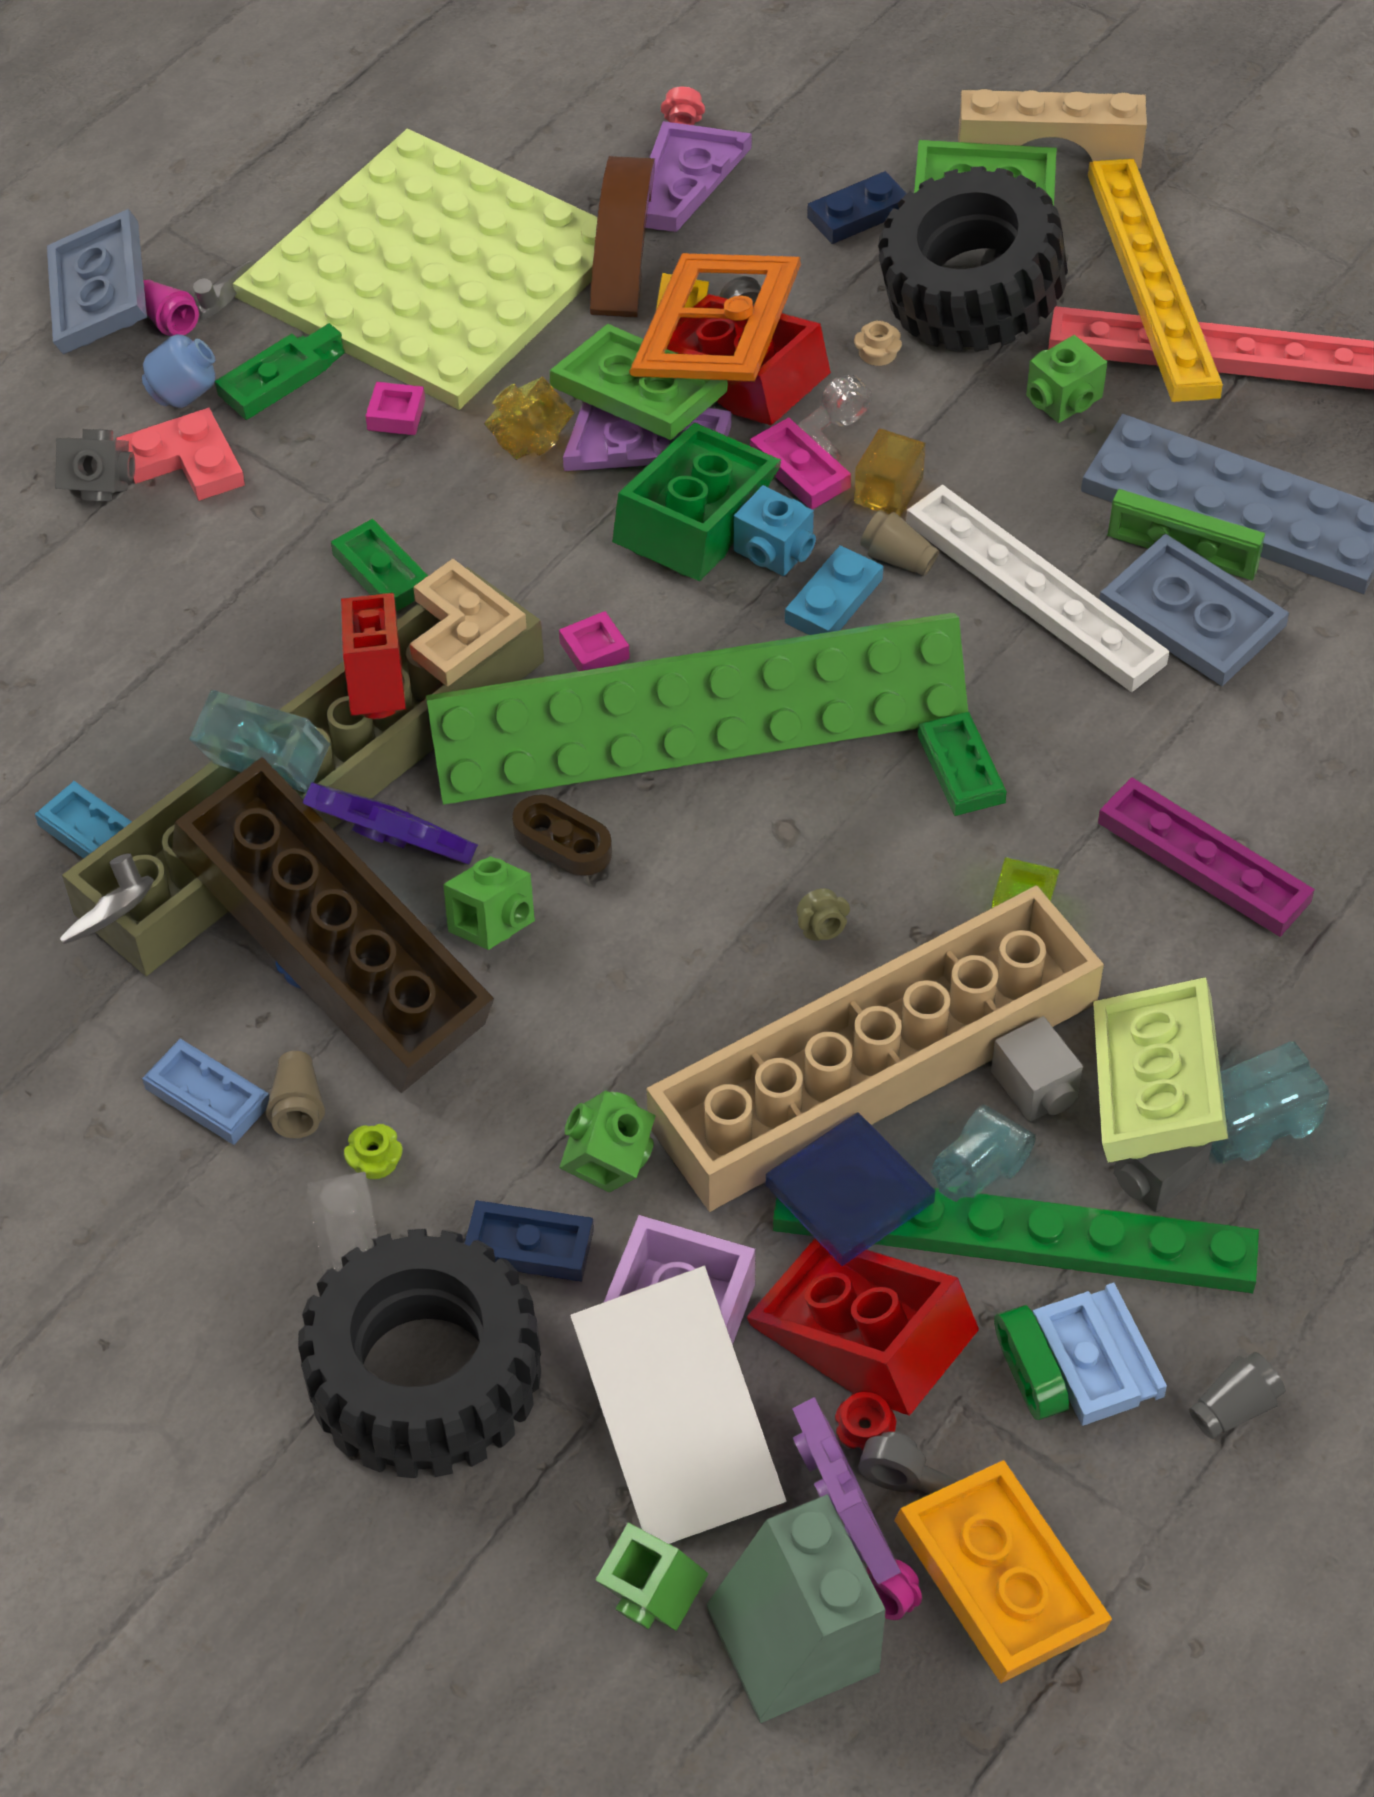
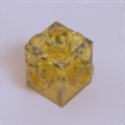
[484,376,574,460]

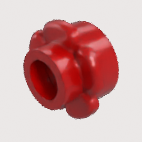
[835,1392,897,1451]

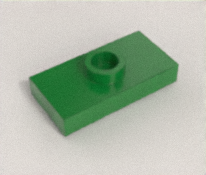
[918,712,1007,816]

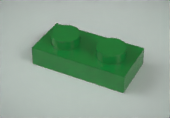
[331,518,428,611]

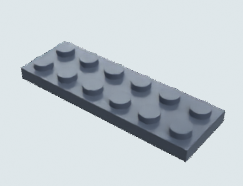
[1081,414,1374,594]

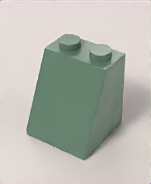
[707,1494,886,1723]

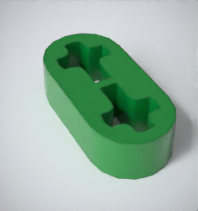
[994,1305,1069,1420]

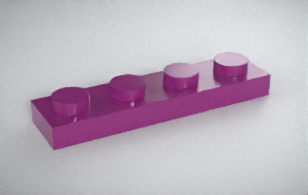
[1098,777,1315,937]

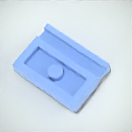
[1032,1282,1167,1426]

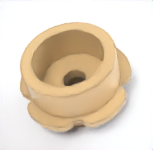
[854,321,902,366]

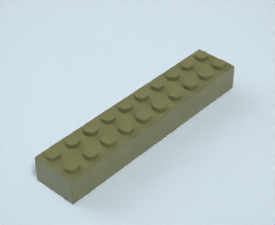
[62,567,544,977]

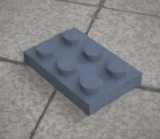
[47,209,147,354]
[1100,534,1289,686]

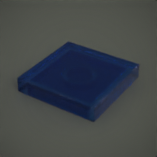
[765,1112,936,1266]

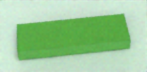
[1107,489,1265,580]

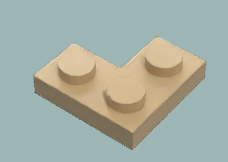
[410,559,527,687]

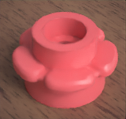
[661,87,705,125]

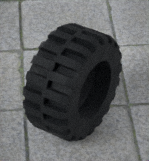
[878,166,1068,352]
[298,1228,541,1478]

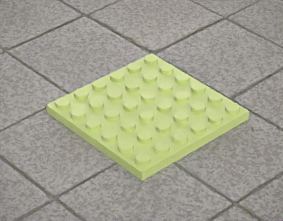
[233,128,598,410]

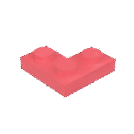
[116,408,245,501]

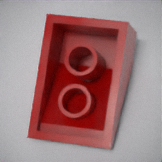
[666,294,831,426]
[747,1235,979,1416]

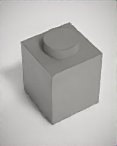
[991,1016,1083,1123]

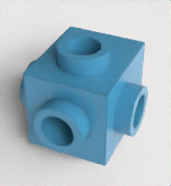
[734,485,816,576]

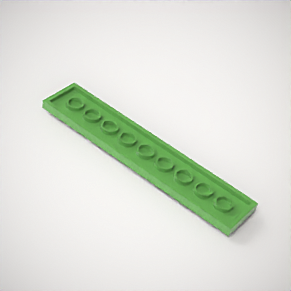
[425,613,968,805]

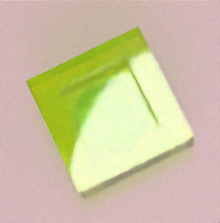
[991,857,1059,909]

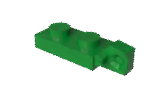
[214,323,345,420]

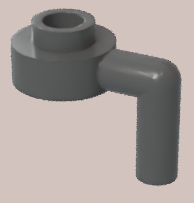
[858,1432,957,1495]

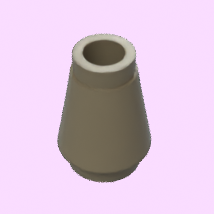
[860,510,939,577]
[266,1051,325,1138]

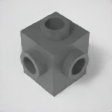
[55,429,135,501]

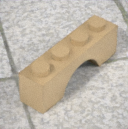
[958,89,1147,168]

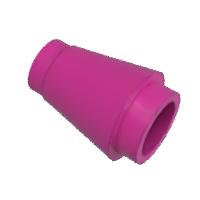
[144,280,199,336]

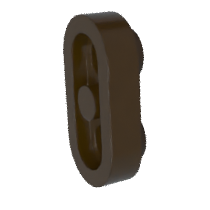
[512,794,612,876]

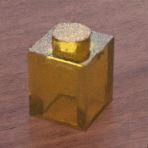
[854,428,926,517]

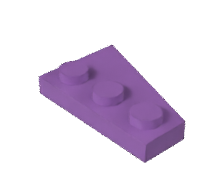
[563,401,731,471]

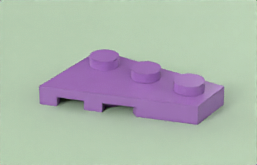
[646,121,752,232]
[792,1397,901,1584]

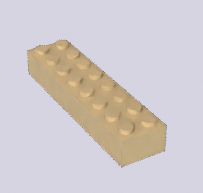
[646,885,1104,1212]

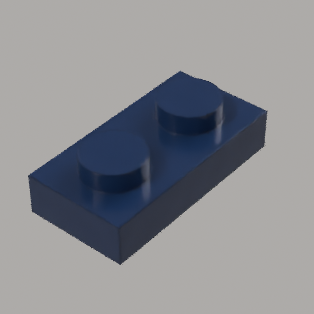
[807,171,907,244]
[465,1200,594,1282]

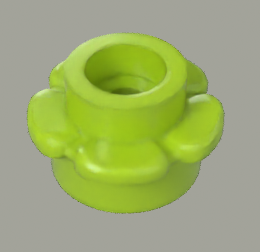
[344,1124,403,1179]

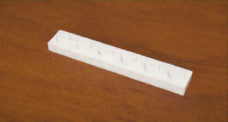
[906,484,1169,692]

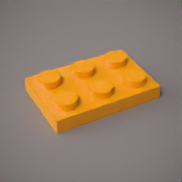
[894,1460,1112,1684]

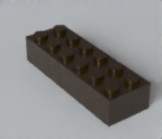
[172,757,494,1093]

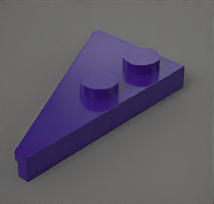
[303,782,478,864]

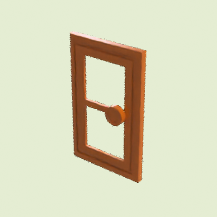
[629,253,801,381]

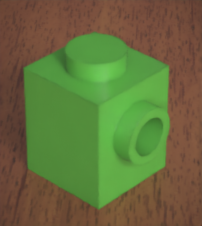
[595,1522,709,1631]

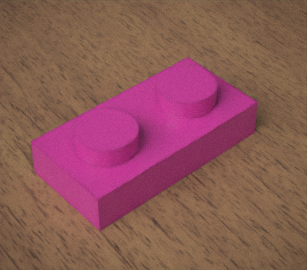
[750,417,851,510]

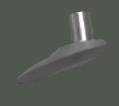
[193,261,255,320]
[60,854,154,944]

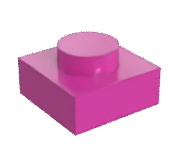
[365,382,426,435]
[559,611,630,671]

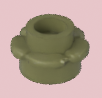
[796,888,850,941]

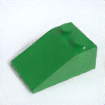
[612,422,781,582]

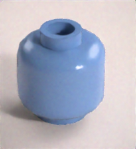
[142,334,216,408]

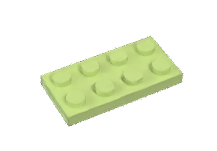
[1093,977,1228,1163]

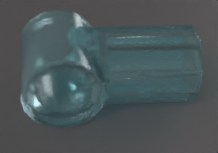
[931,1104,1036,1202]

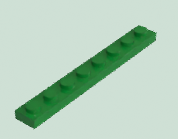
[773,1168,1259,1294]

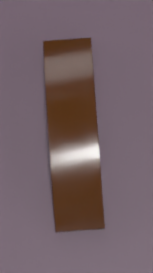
[590,156,655,317]

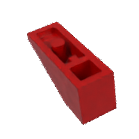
[341,593,406,719]

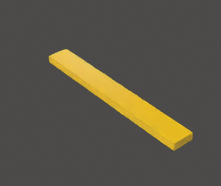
[1088,159,1223,402]

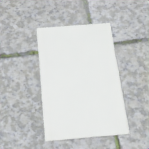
[570,1266,787,1544]

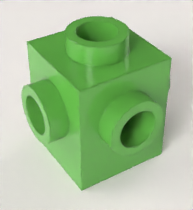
[1026,335,1107,423]
[443,856,535,950]
[559,1090,656,1193]

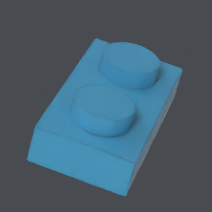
[785,545,883,635]

